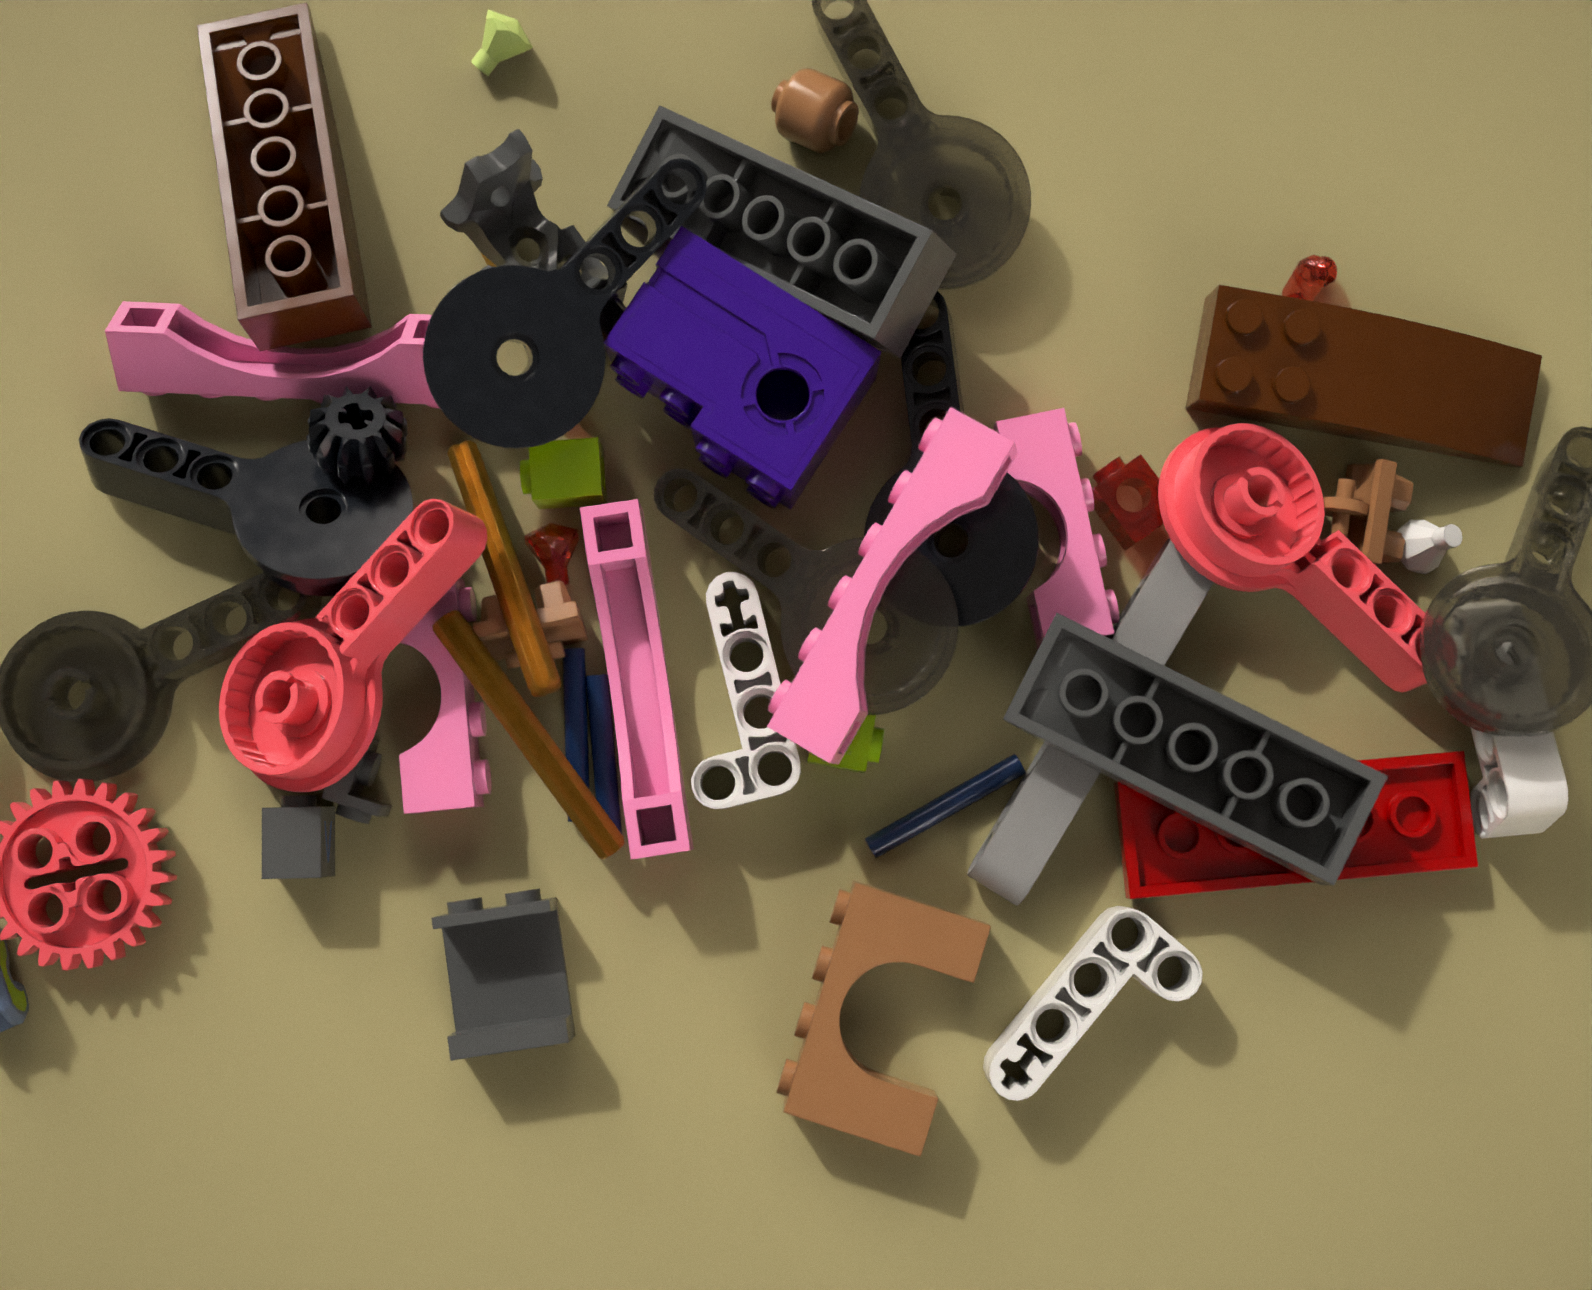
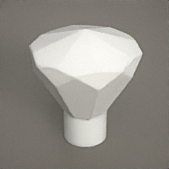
[1397,520,1463,574]

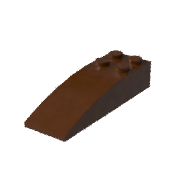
[197,2,372,352]
[1185,285,1542,468]

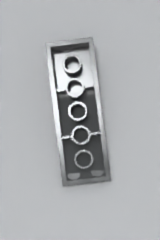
[607,105,957,358]
[1003,613,1388,886]

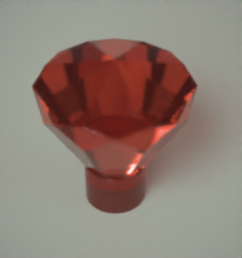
[524,523,579,585]

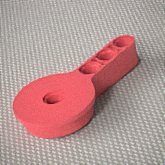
[1158,423,1456,693]
[219,499,487,793]

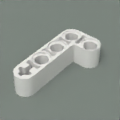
[691,572,801,809]
[1447,600,1568,839]
[983,906,1203,1101]

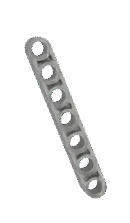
[967,537,1214,906]

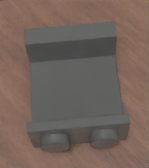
[431,888,576,1061]

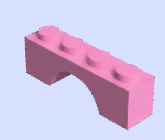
[992,408,1119,649]
[399,578,492,814]

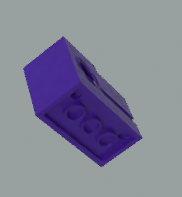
[604,226,881,510]

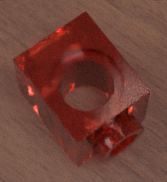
[1092,454,1164,551]

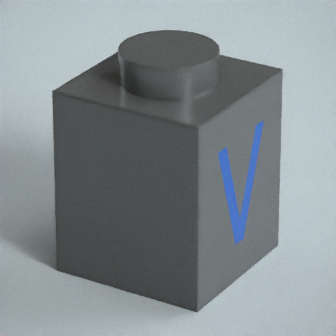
[262,795,335,879]

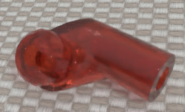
[1281,254,1338,301]

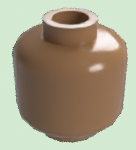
[771,68,859,153]

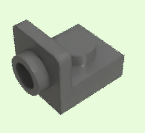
[322,738,392,824]

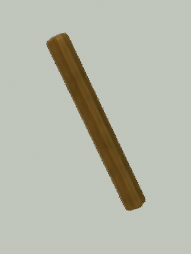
[447,440,562,697]
[432,610,625,859]

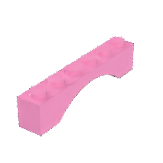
[105,301,439,408]
[767,407,1018,764]
[580,499,694,860]

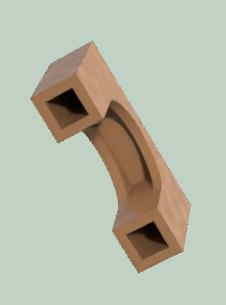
[776,880,991,1157]

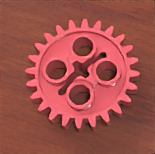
[0,779,177,971]

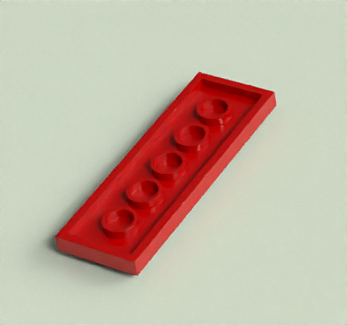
[1114,751,1478,899]

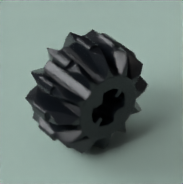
[306,386,408,486]

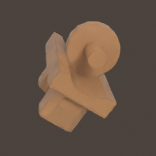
[1323,459,1414,565]
[472,581,588,670]

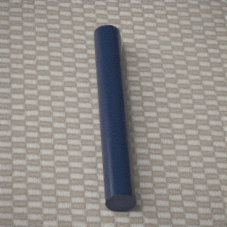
[562,648,590,822]
[586,674,622,834]
[865,754,1026,859]

